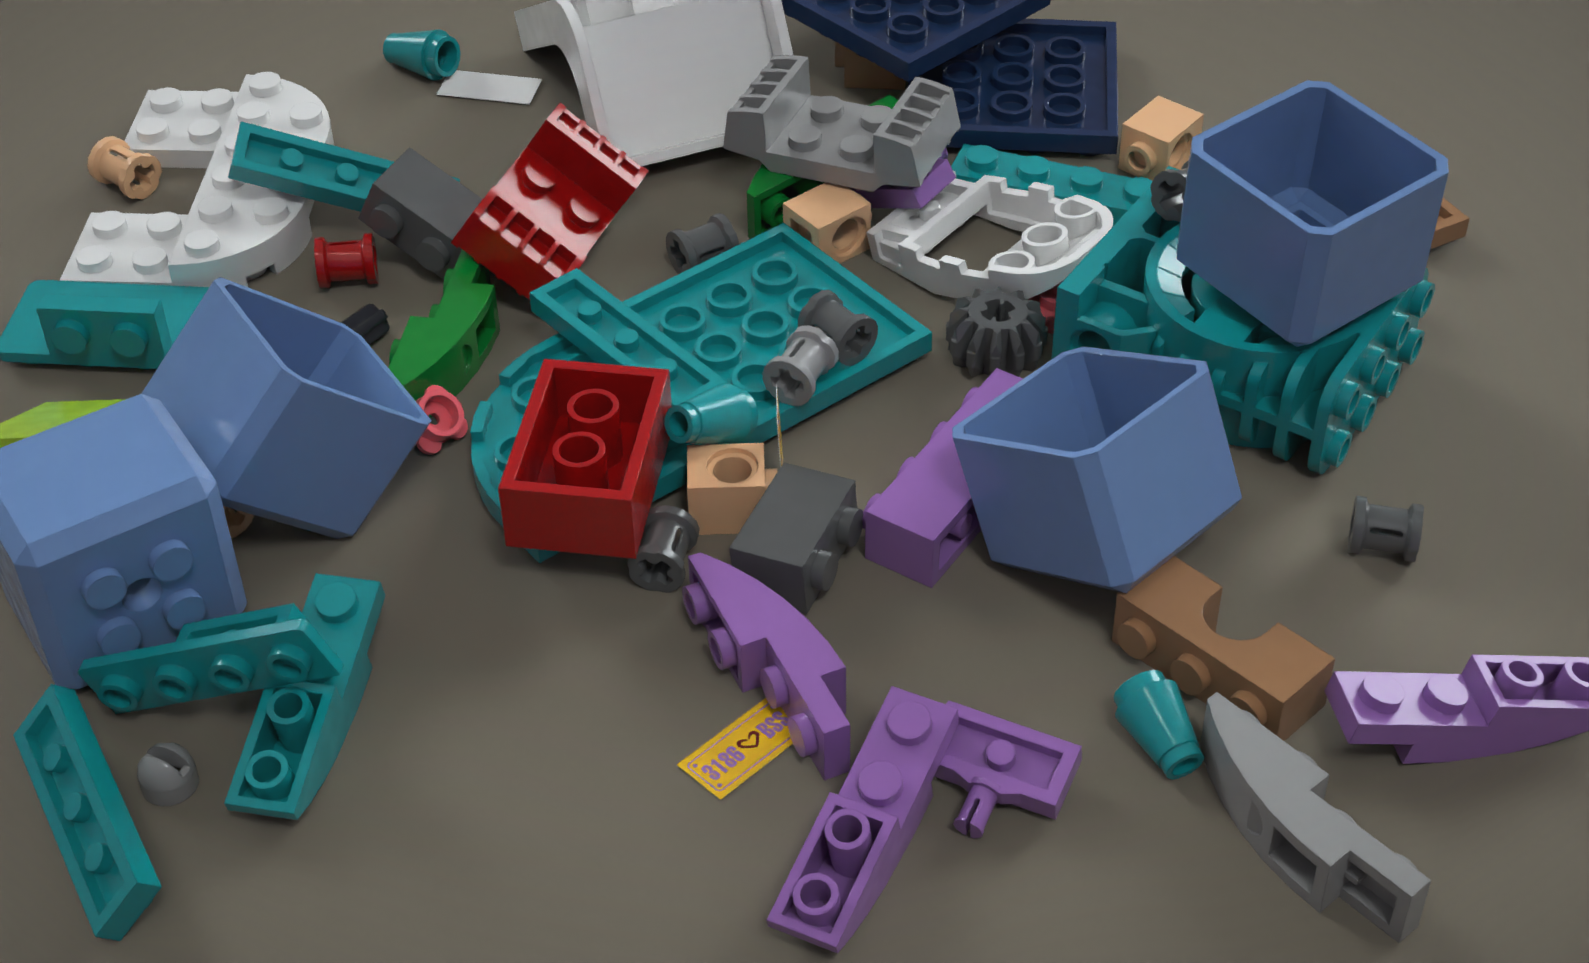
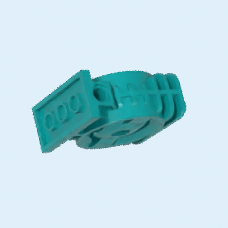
[1051,166,1435,474]

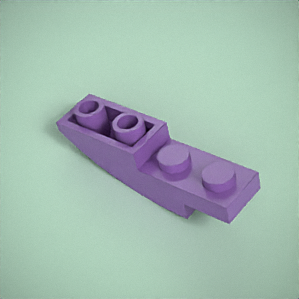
[682,552,850,781]
[1324,654,1589,764]
[766,686,959,953]

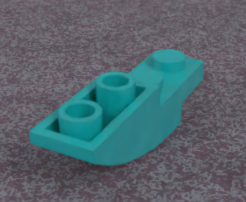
[224,573,386,820]

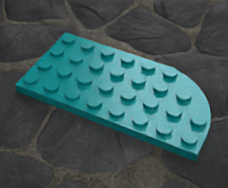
[470,223,932,563]

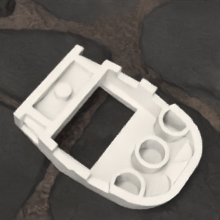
[866,171,1113,299]

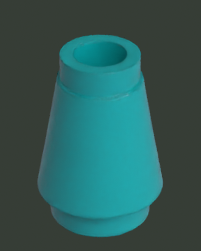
[383,29,461,81]
[664,383,758,444]
[1113,670,1204,779]

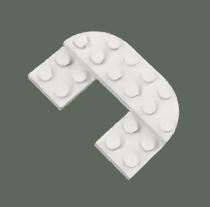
[60,72,334,287]

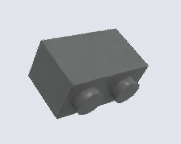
[358,147,482,279]
[729,462,863,614]

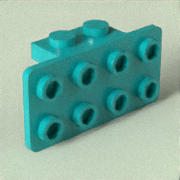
[0,280,209,369]

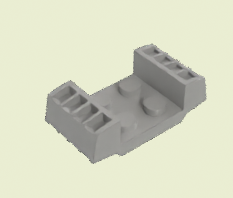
[723,55,961,192]

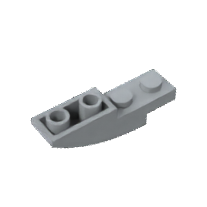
[1200,692,1431,943]

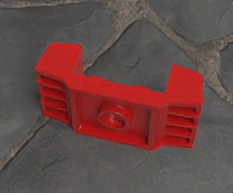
[450,102,649,300]

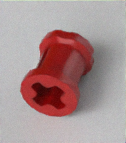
[314,233,379,289]

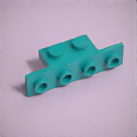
[77,603,344,714]

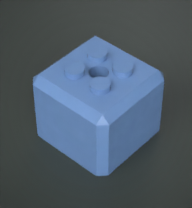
[1176,80,1449,347]
[141,277,432,539]
[952,347,1242,593]
[0,394,247,690]

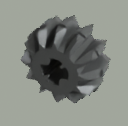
[946,286,1048,377]

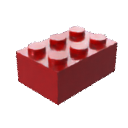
[498,359,672,559]

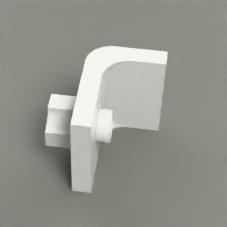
[514,0,793,166]

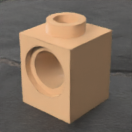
[1118,95,1204,181]
[783,182,872,264]
[687,443,778,535]

